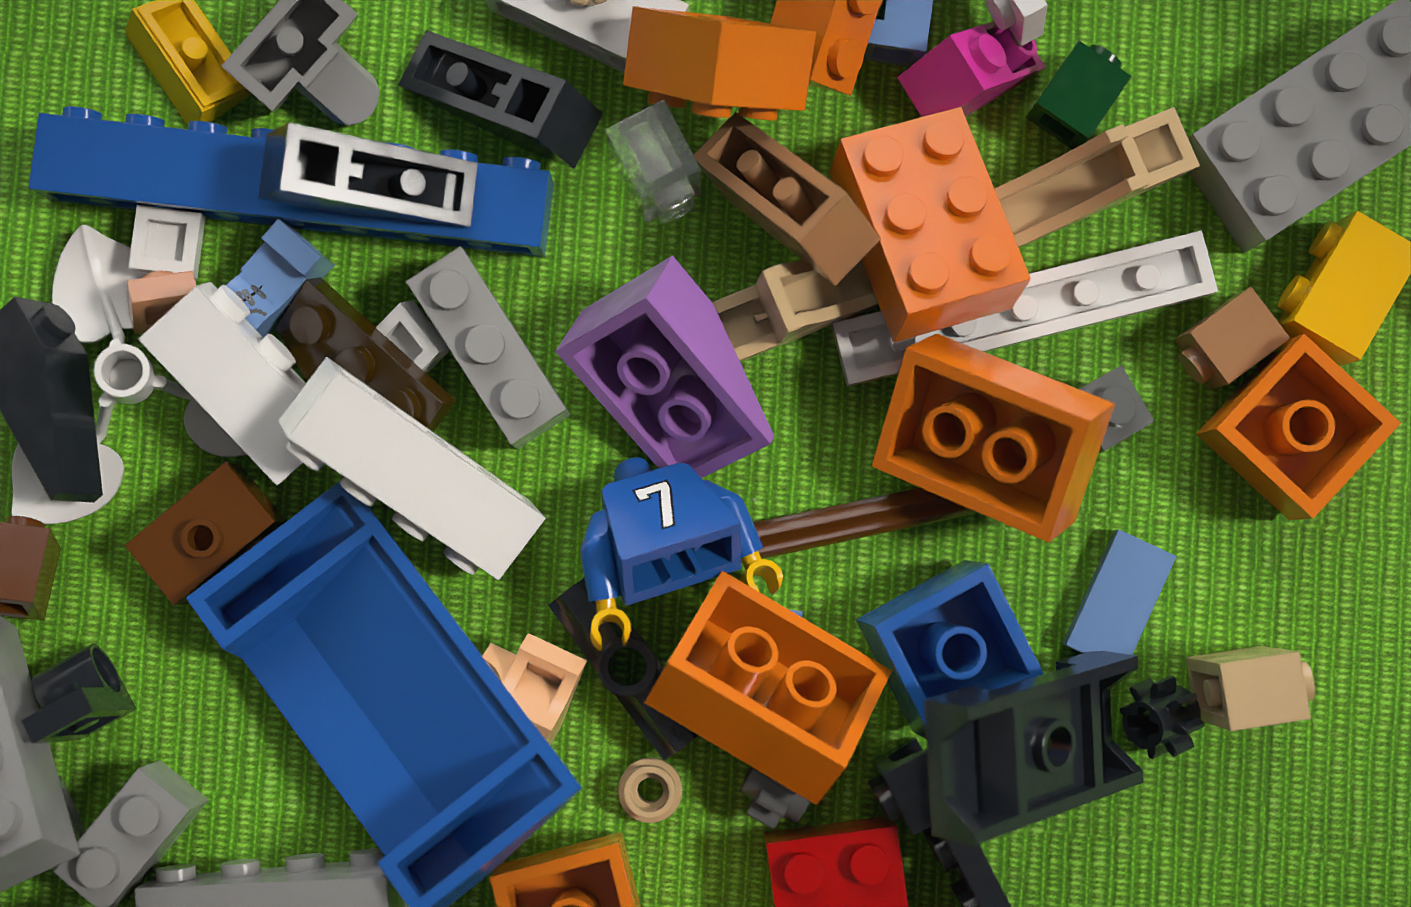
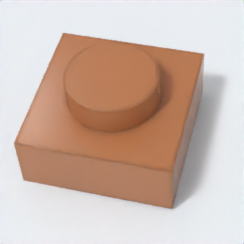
[127,271,196,334]

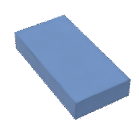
[1062,529,1177,655]

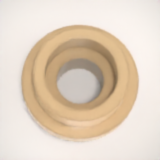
[618,757,682,823]

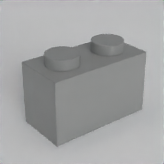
[53,760,209,907]

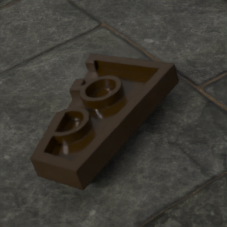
[276,277,456,432]

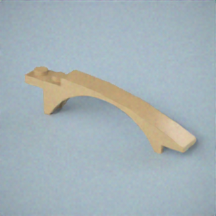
[712,107,1200,362]

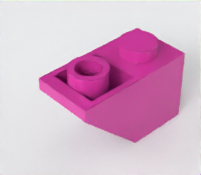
[897,21,1046,117]

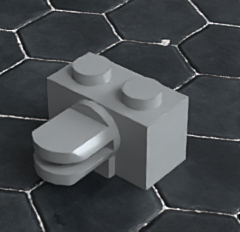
[222,0,380,126]

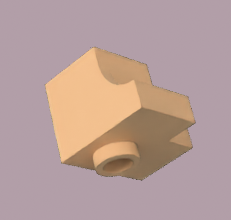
[483,633,587,746]

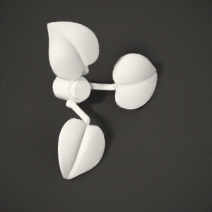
[12,225,246,524]

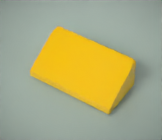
[126,0,252,125]

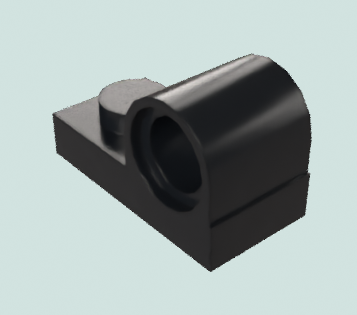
[21,643,137,744]

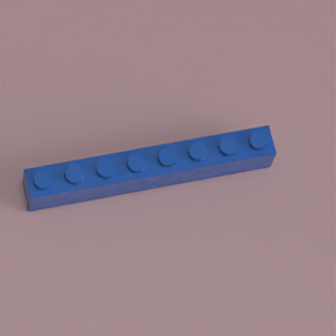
[29,106,554,257]

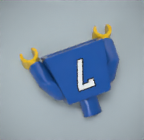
[580,457,783,651]

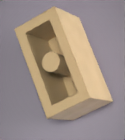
[1185,646,1315,731]

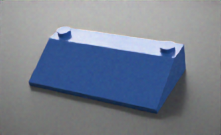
[186,481,583,907]

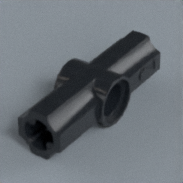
[548,578,698,760]

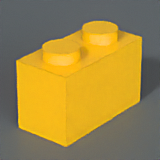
[1277,211,1411,366]

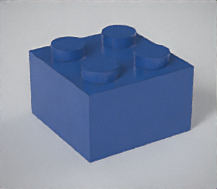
[856,560,1044,739]

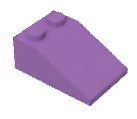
[555,256,774,478]

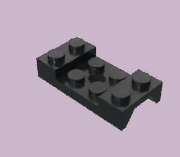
[924,651,1143,846]
[868,737,1011,907]

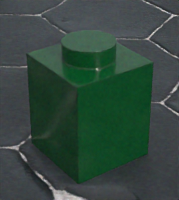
[1025,41,1132,150]

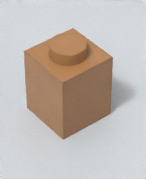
[1174,287,1290,390]

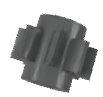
[739,767,810,829]

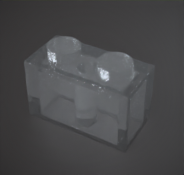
[605,99,701,223]

